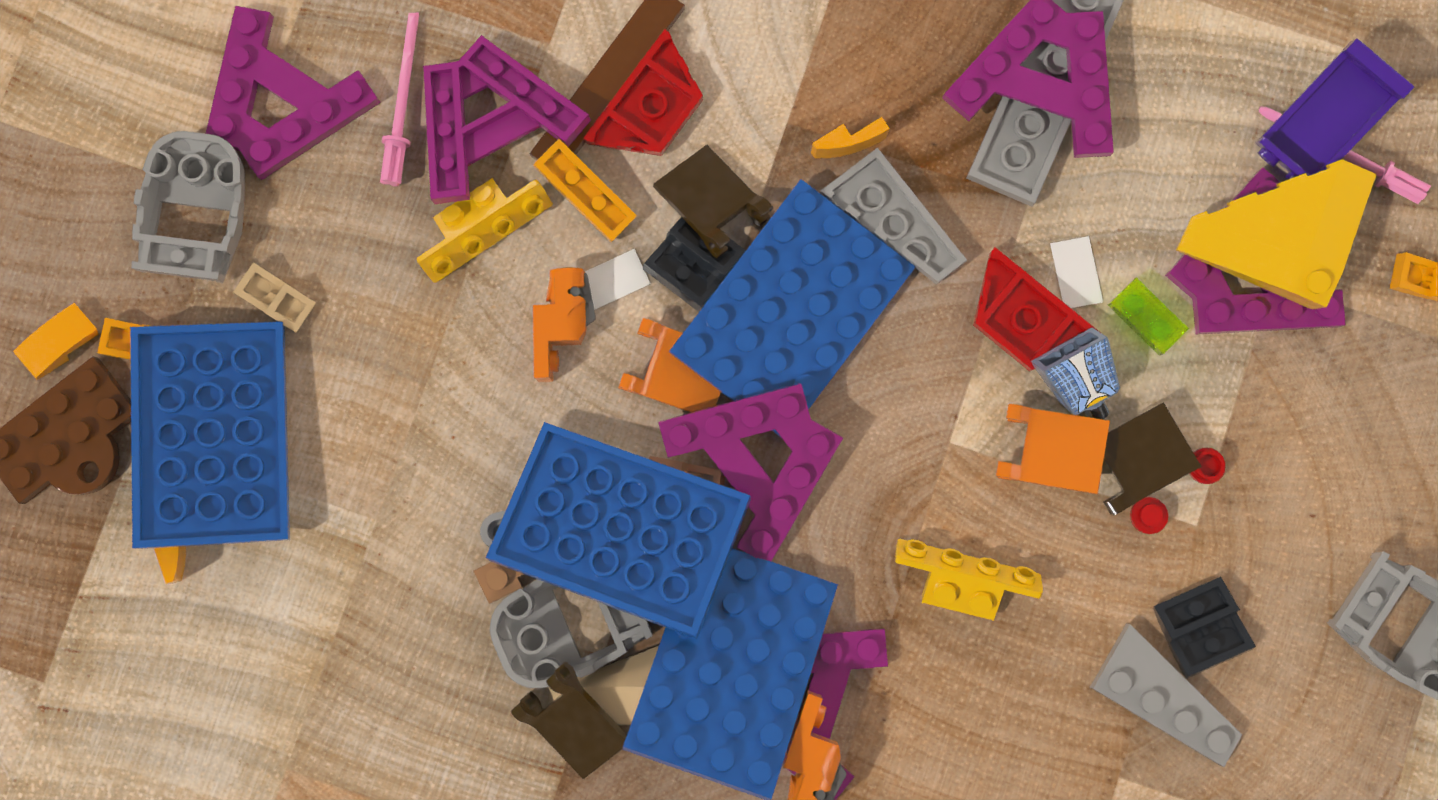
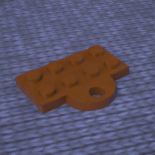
[0,356,131,504]

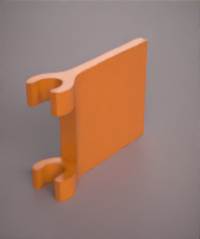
[618,318,721,413]
[996,404,1110,495]

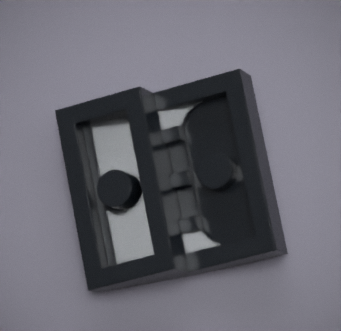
[643,217,746,312]
[1153,577,1256,679]

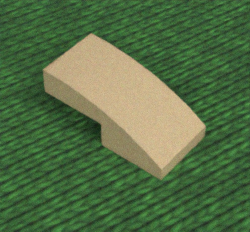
[233,262,316,333]

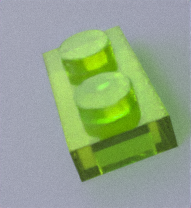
[1107,277,1189,356]

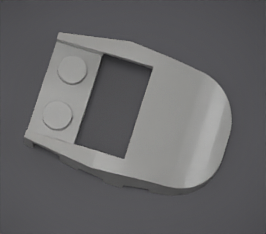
[131,131,245,283]
[1327,551,1438,700]
[490,579,653,688]

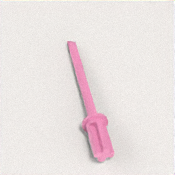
[380,12,419,186]
[1259,106,1431,204]

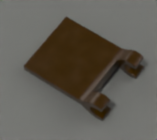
[653,145,773,258]
[1103,402,1202,516]
[511,661,627,779]

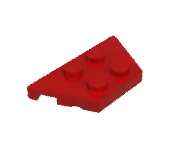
[583,29,703,156]
[973,247,1101,372]

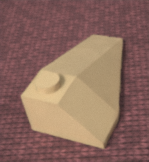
[549,646,659,725]

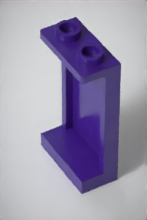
[1255,38,1414,180]

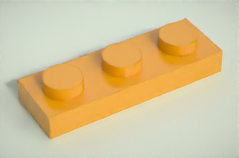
[533,139,637,242]

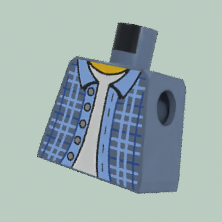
[1031,328,1120,420]

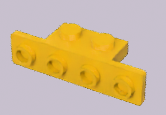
[416,178,553,283]
[895,539,1043,621]

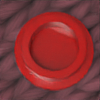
[1189,447,1226,484]
[1130,497,1168,534]

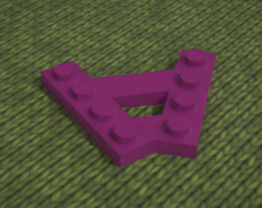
[942,0,1114,158]
[205,6,381,180]
[423,35,591,204]
[1165,167,1346,335]
[658,383,843,561]
[788,628,888,800]

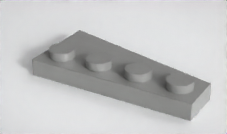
[820,148,967,285]
[1090,623,1242,767]

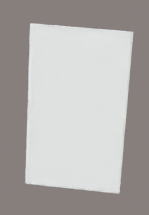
[1050,236,1103,308]
[585,249,651,310]

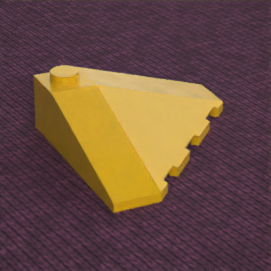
[1176,159,1376,309]

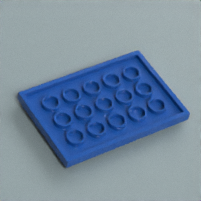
[669,179,915,437]
[130,322,290,549]
[486,422,751,639]
[623,548,838,800]

